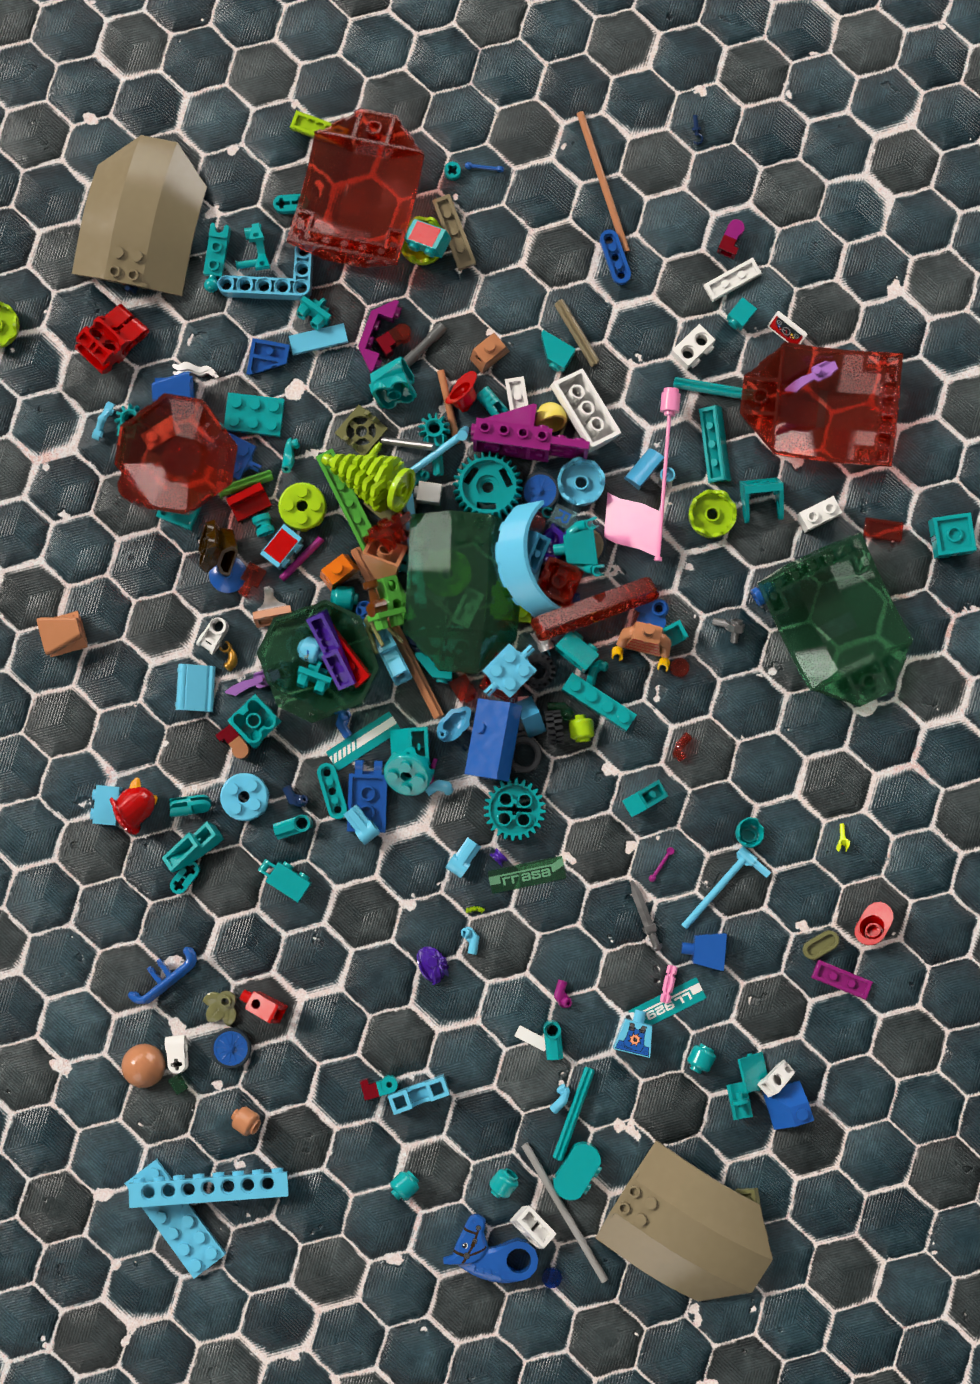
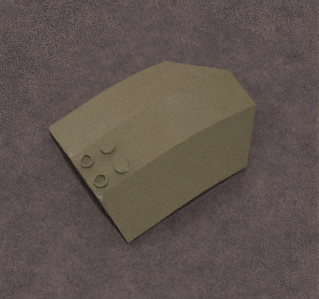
[72,135,208,296]
[596,1140,773,1302]

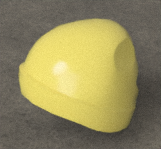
[535,402,568,432]

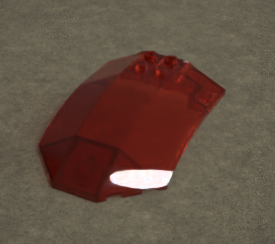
[287,108,424,268]
[740,341,903,467]

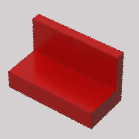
[226,482,272,522]

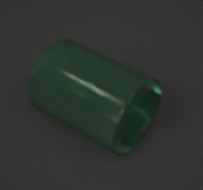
[168,1073,189,1095]

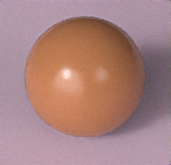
[121,1044,166,1088]

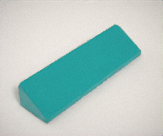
[699,405,731,483]

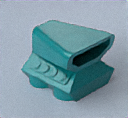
[369,357,418,409]
[227,694,282,749]

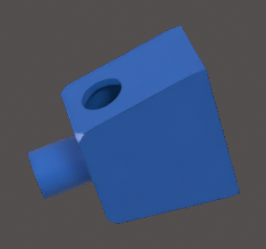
[681,933,727,971]

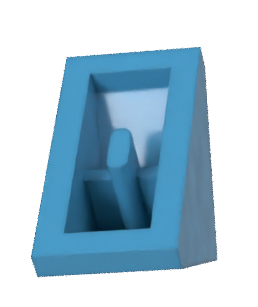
[514,696,546,738]

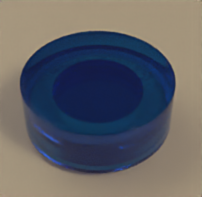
[542,1267,562,1288]

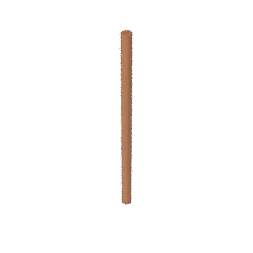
[577,111,630,254]

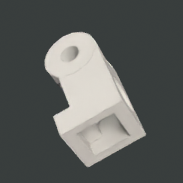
[757,1060,795,1098]

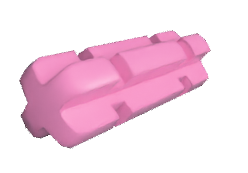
[660,965,678,1003]

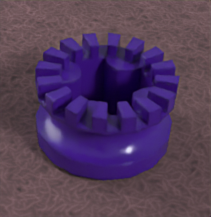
[490,848,508,867]

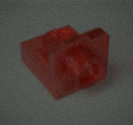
[449,673,477,703]

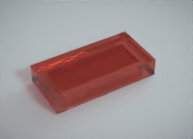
[862,517,904,542]

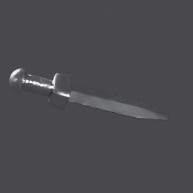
[630,880,662,951]

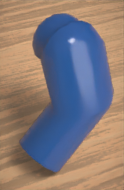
[336,710,352,739]

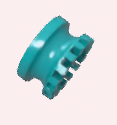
[444,161,461,181]

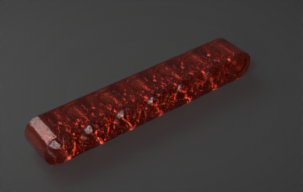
[530,577,659,641]

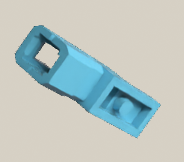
[364,623,412,686]

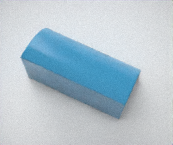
[624,448,664,490]

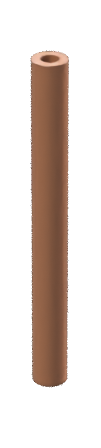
[437,370,461,445]

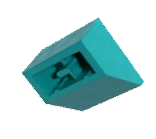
[390,727,430,767]

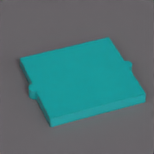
[737,1052,767,1093]

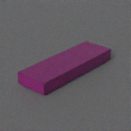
[811,960,873,1000]

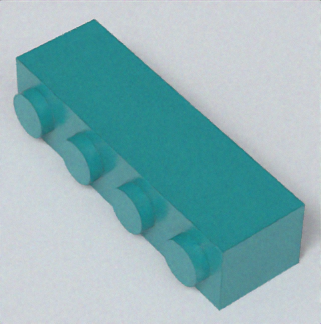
[561,673,637,732]

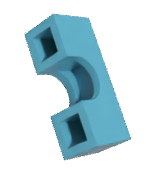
[388,1074,450,1115]

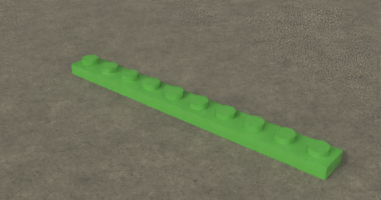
[316,448,417,626]

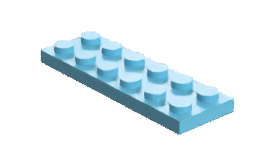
[124,1159,226,1279]

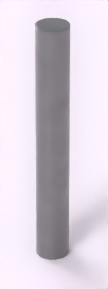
[381,437,435,451]

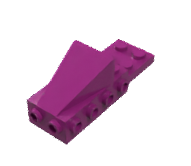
[470,404,590,462]

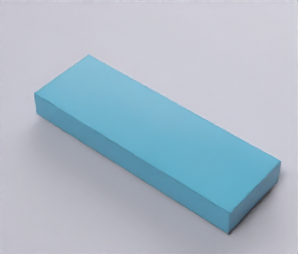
[289,323,348,356]

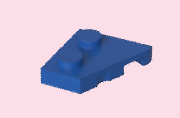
[246,338,291,375]

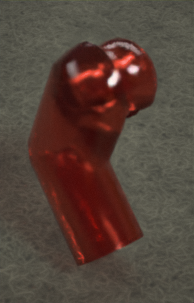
[672,733,692,762]

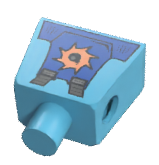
[613,1009,652,1058]

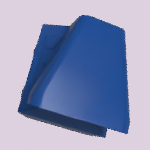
[152,371,195,416]

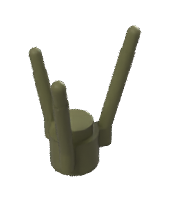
[363,615,404,655]

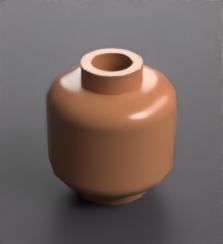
[231,1106,261,1136]

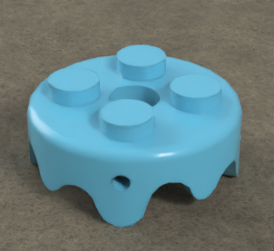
[557,457,605,506]
[220,773,269,821]

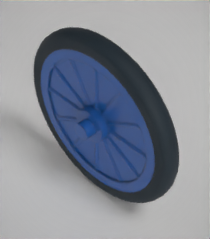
[521,471,560,511]
[210,1027,252,1069]

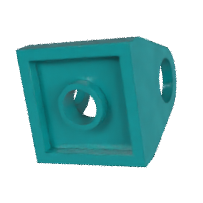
[739,477,784,523]

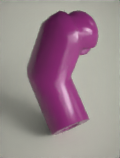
[554,979,572,1008]

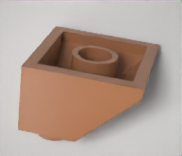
[361,533,408,579]

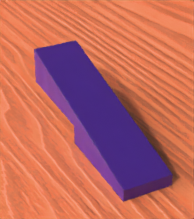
[306,609,356,690]

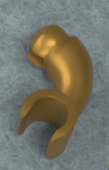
[219,641,238,671]

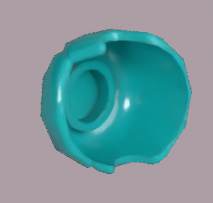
[735,817,764,848]

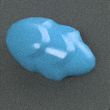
[437,706,471,742]

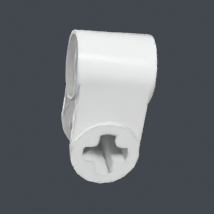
[196,617,229,655]
[165,1035,189,1073]

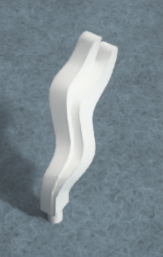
[172,362,219,379]

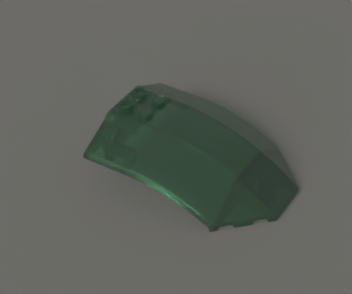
[403,510,520,674]
[757,532,913,707]

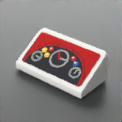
[768,311,808,349]

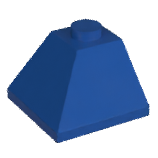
[762,1080,814,1130]

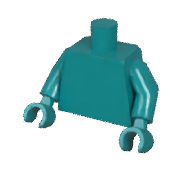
[553,516,605,577]

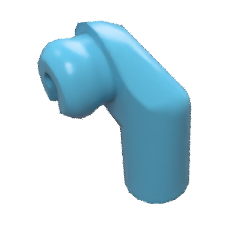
[425,780,454,796]
[461,927,480,955]
[550,1084,570,1114]

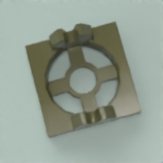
[335,405,388,456]

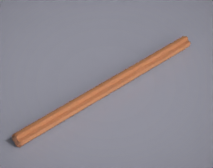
[351,547,444,719]

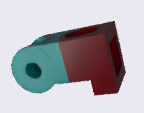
[360,1075,398,1101]

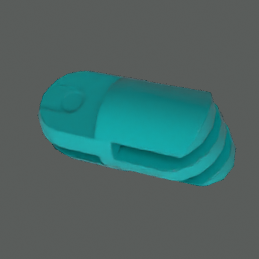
[170,795,211,817]

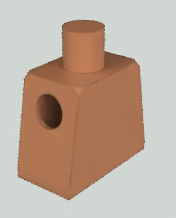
[470,333,510,373]

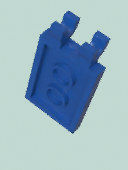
[347,760,388,833]

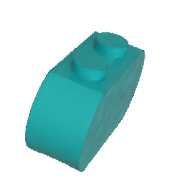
[553,1141,602,1200]

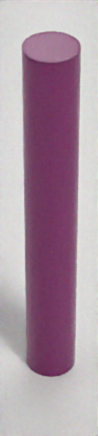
[279,536,324,582]

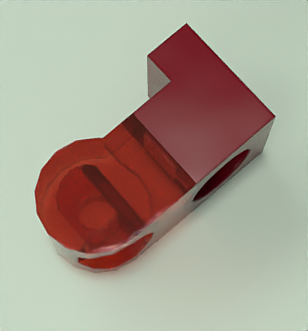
[376,324,411,359]

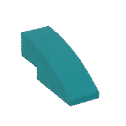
[162,821,224,873]

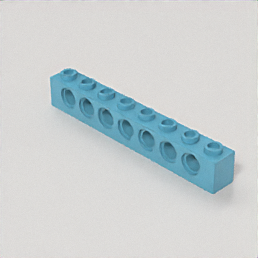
[128,1168,289,1208]

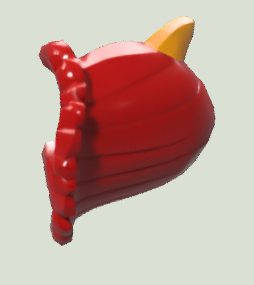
[109,778,158,835]

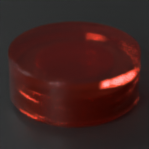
[670,658,689,677]

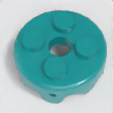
[384,747,435,796]

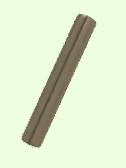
[555,299,599,367]

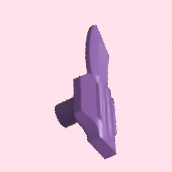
[785,361,839,393]
[225,669,280,696]

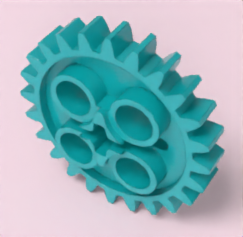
[483,778,546,841]

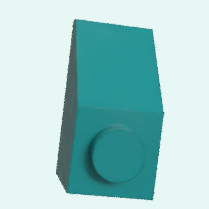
[541,330,576,372]
[415,652,454,684]
[622,780,668,817]

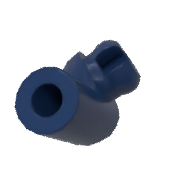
[282,785,308,807]

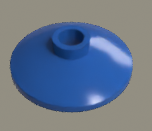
[209,557,247,593]

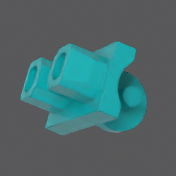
[296,296,331,331]
[297,661,332,695]
[726,1082,753,1120]

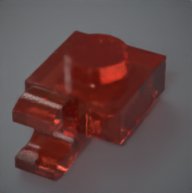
[239,562,267,598]

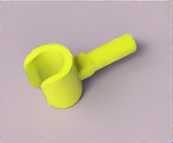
[836,824,850,852]

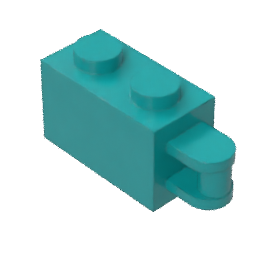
[258,859,312,903]

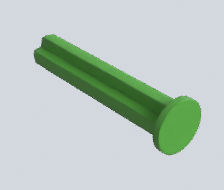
[216,470,273,500]

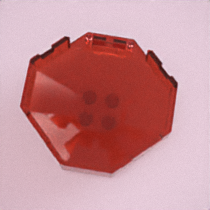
[114,393,238,515]

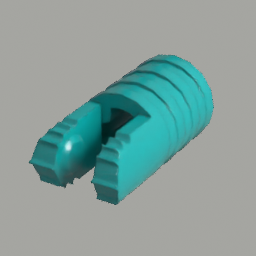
[476,386,509,416]

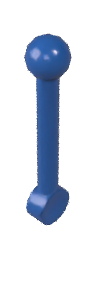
[465,162,504,172]

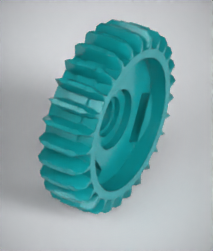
[453,451,523,522]

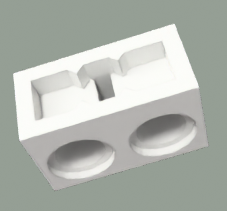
[671,324,715,370]
[796,496,842,533]
[510,1206,556,1249]

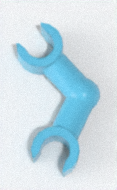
[92,401,115,441]

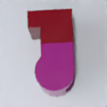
[717,219,745,260]

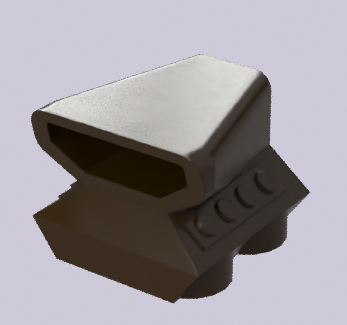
[198,519,238,576]

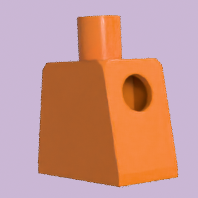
[320,554,359,591]

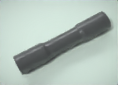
[404,322,447,368]

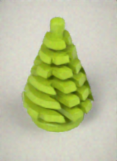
[321,453,416,513]

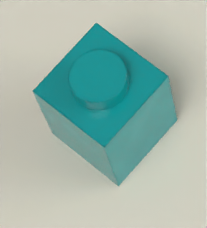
[726,297,757,331]

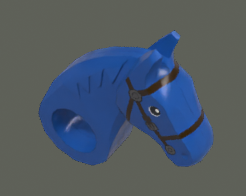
[443,1213,538,1283]

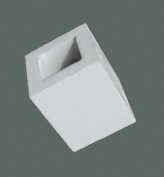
[413,481,442,506]

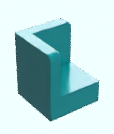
[663,620,689,647]

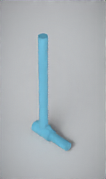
[410,426,469,474]
[681,846,771,929]

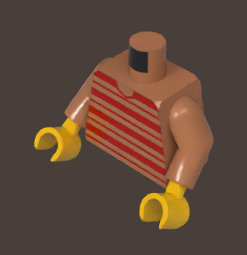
[612,621,671,672]

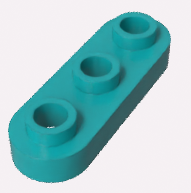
[317,763,348,819]

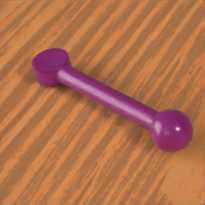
[649,847,674,882]

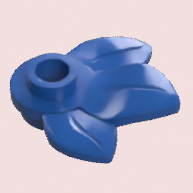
[633,598,669,628]

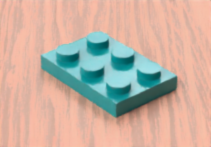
[223,392,285,437]

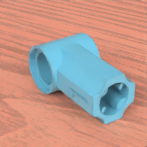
[343,804,381,845]
[445,837,481,878]

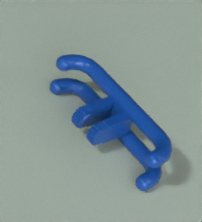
[128,947,197,1004]

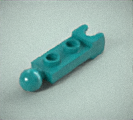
[203,223,231,293]

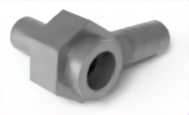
[712,618,745,643]

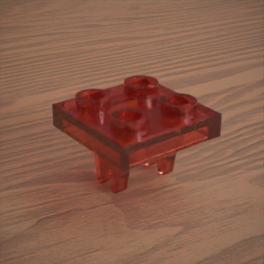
[362,511,413,552]

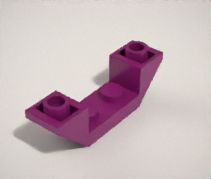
[358,300,402,373]

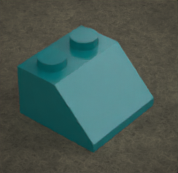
[555,630,599,674]

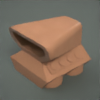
[37,611,88,657]

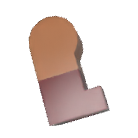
[215,724,250,759]

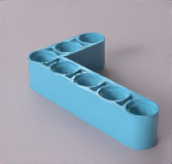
[217,242,314,301]

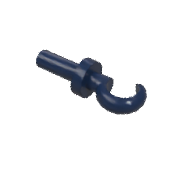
[692,115,703,145]

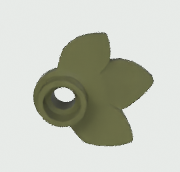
[203,991,237,1026]

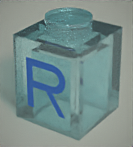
[548,504,579,532]

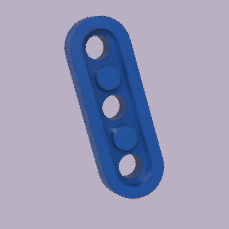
[600,230,631,285]

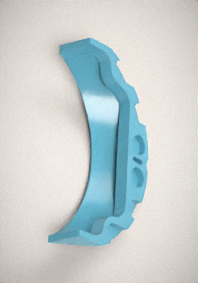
[495,500,565,618]

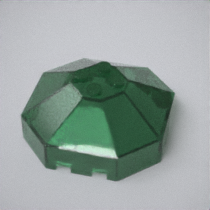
[257,600,380,723]

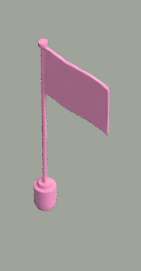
[604,387,681,561]

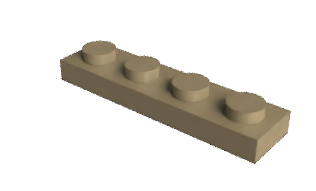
[432,194,476,271]

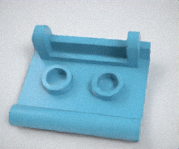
[175,664,216,712]

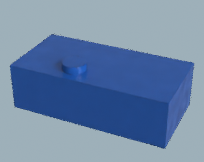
[464,698,522,782]

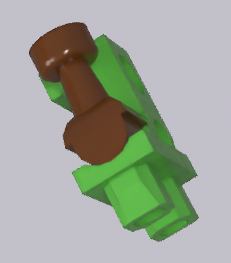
[362,575,406,631]

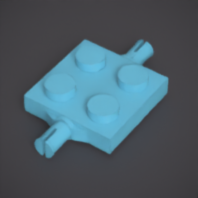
[482,643,537,698]

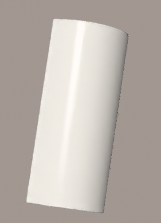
[550,368,621,452]

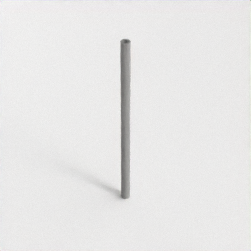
[521,1142,608,1283]

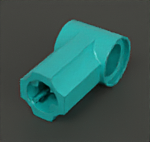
[273,815,313,840]
[543,1020,564,1060]

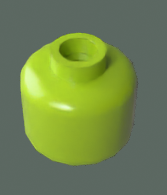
[569,714,595,743]

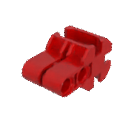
[75,304,149,374]

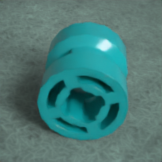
[251,513,275,537]

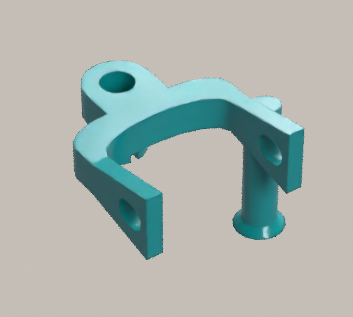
[235,223,271,271]

